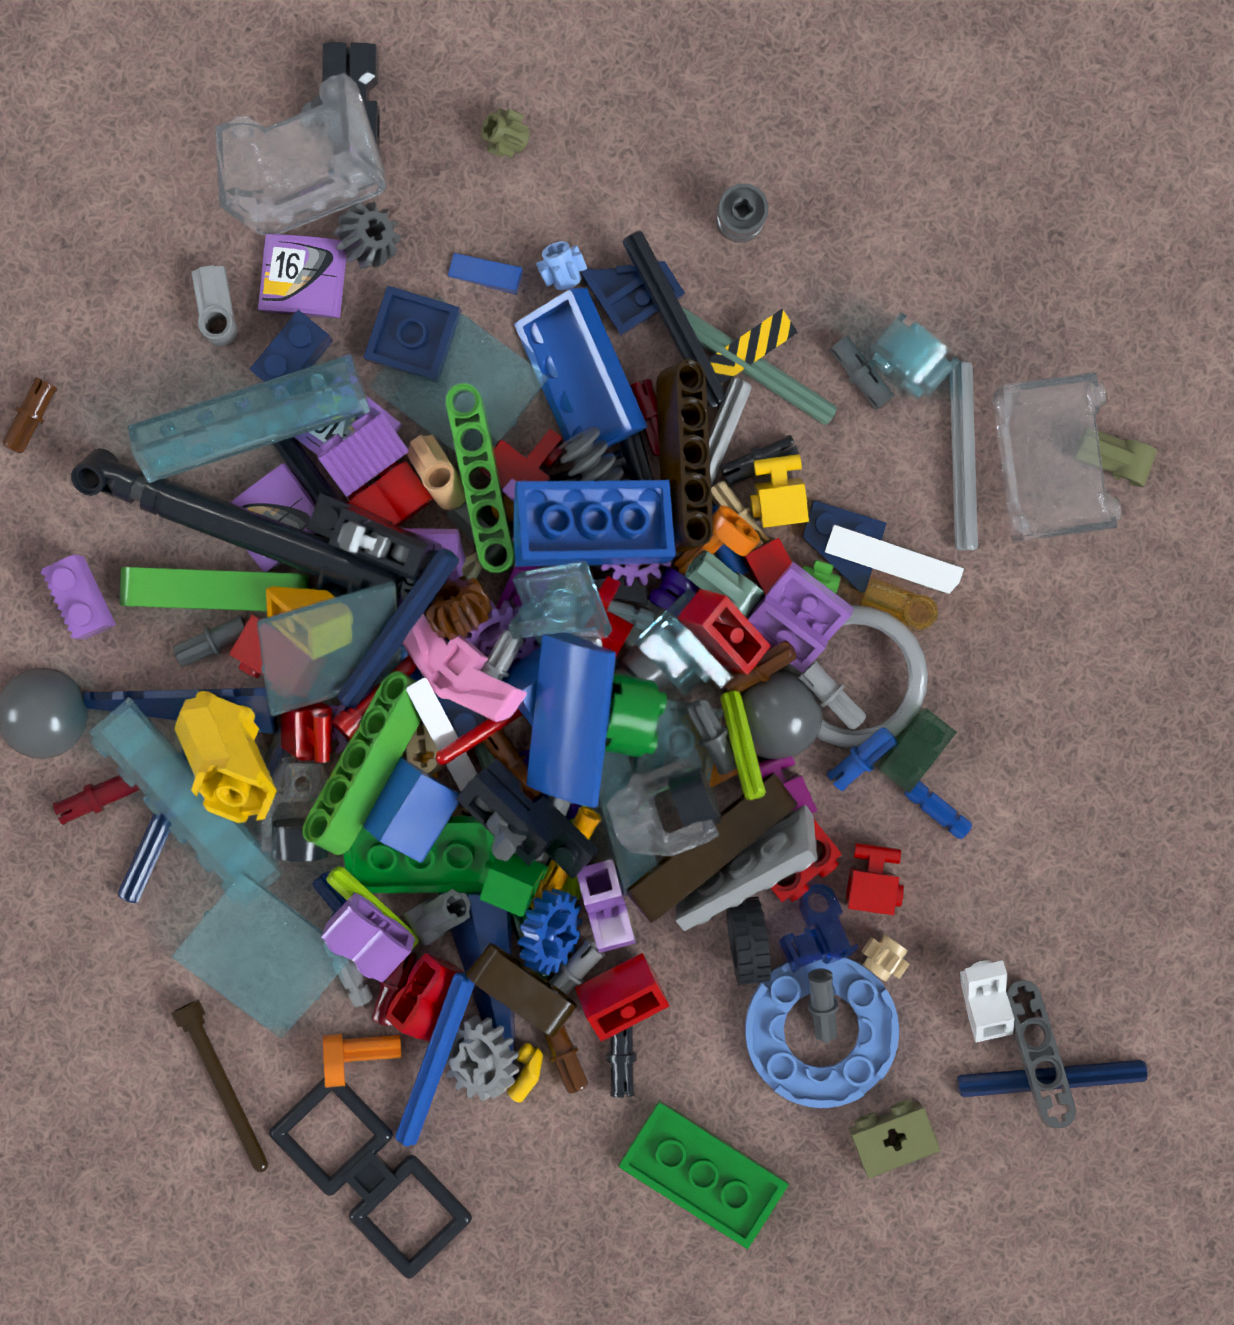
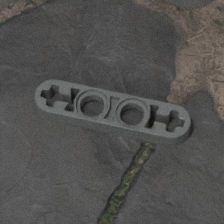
[1006,980,1076,1129]

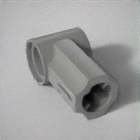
[191,265,238,347]

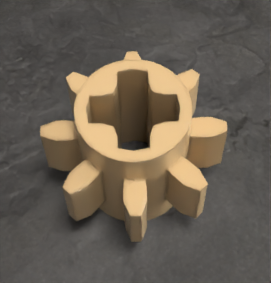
[861,934,910,982]

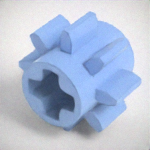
[536,241,587,290]

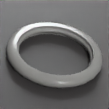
[783,605,928,748]

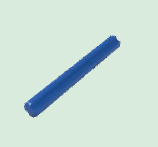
[395,972,475,1147]

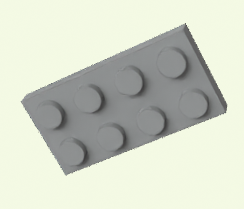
[676,805,817,931]

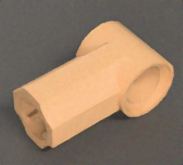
[406,434,466,510]

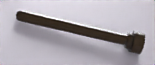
[171,999,268,1172]

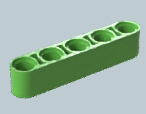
[446,383,515,573]
[119,567,309,612]
[303,671,422,855]

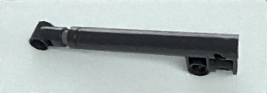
[71,448,405,634]

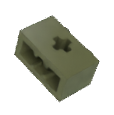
[848,1099,940,1179]

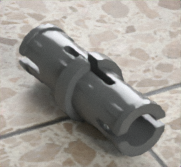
[829,335,895,411]

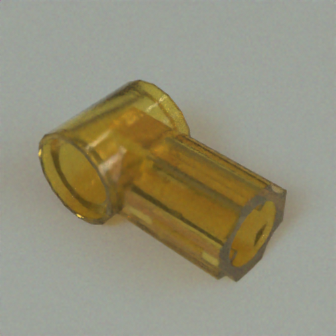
[860,577,938,632]

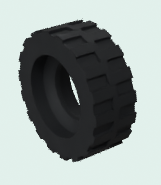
[726,896,771,985]

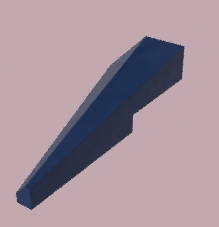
[83,687,278,734]
[438,892,516,1080]

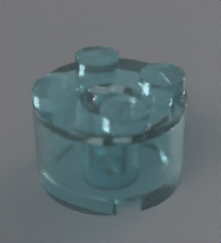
[870,312,959,400]

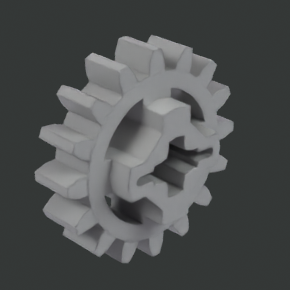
[445,1015,519,1101]

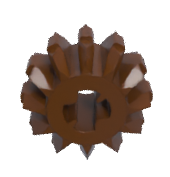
[424,575,492,640]

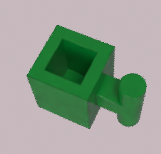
[479,852,548,918]

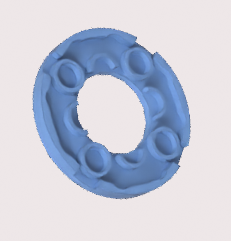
[745,953,899,1108]

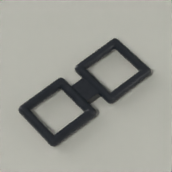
[269,1078,472,1279]

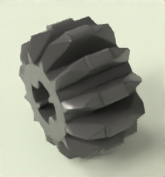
[333,201,402,269]

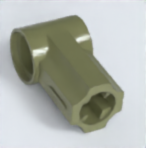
[1074,427,1158,487]

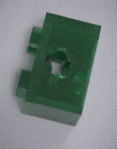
[874,708,957,793]

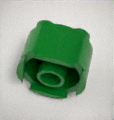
[604,673,667,757]

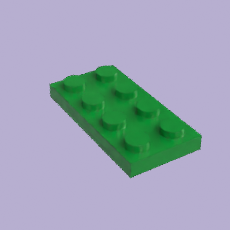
[343,816,496,894]
[618,1100,789,1250]

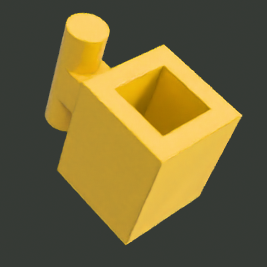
[750,454,809,528]

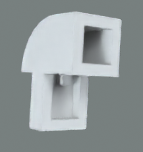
[960,960,1014,1042]

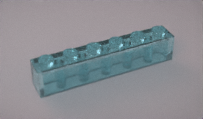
[128,354,371,483]
[89,697,283,905]

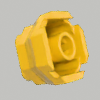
[174,691,277,823]

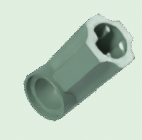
[685,550,765,618]

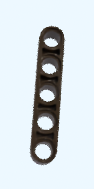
[656,359,713,553]
[626,772,798,923]

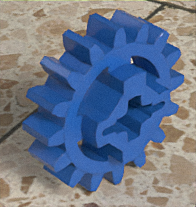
[518,888,583,975]

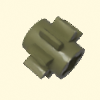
[481,108,529,158]

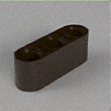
[466,943,578,1037]

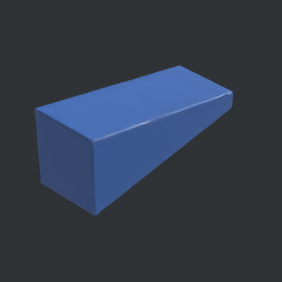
[448,253,523,295]

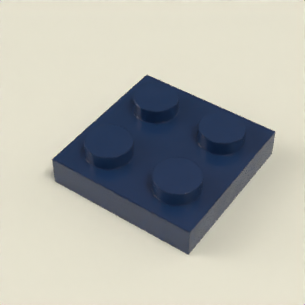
[363,285,462,383]

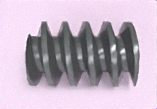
[559,427,629,481]

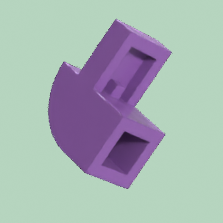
[577,859,636,953]

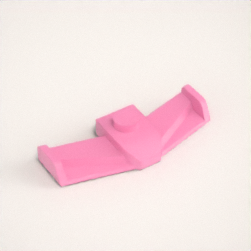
[402,612,526,722]

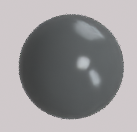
[0,668,87,759]
[740,669,823,759]

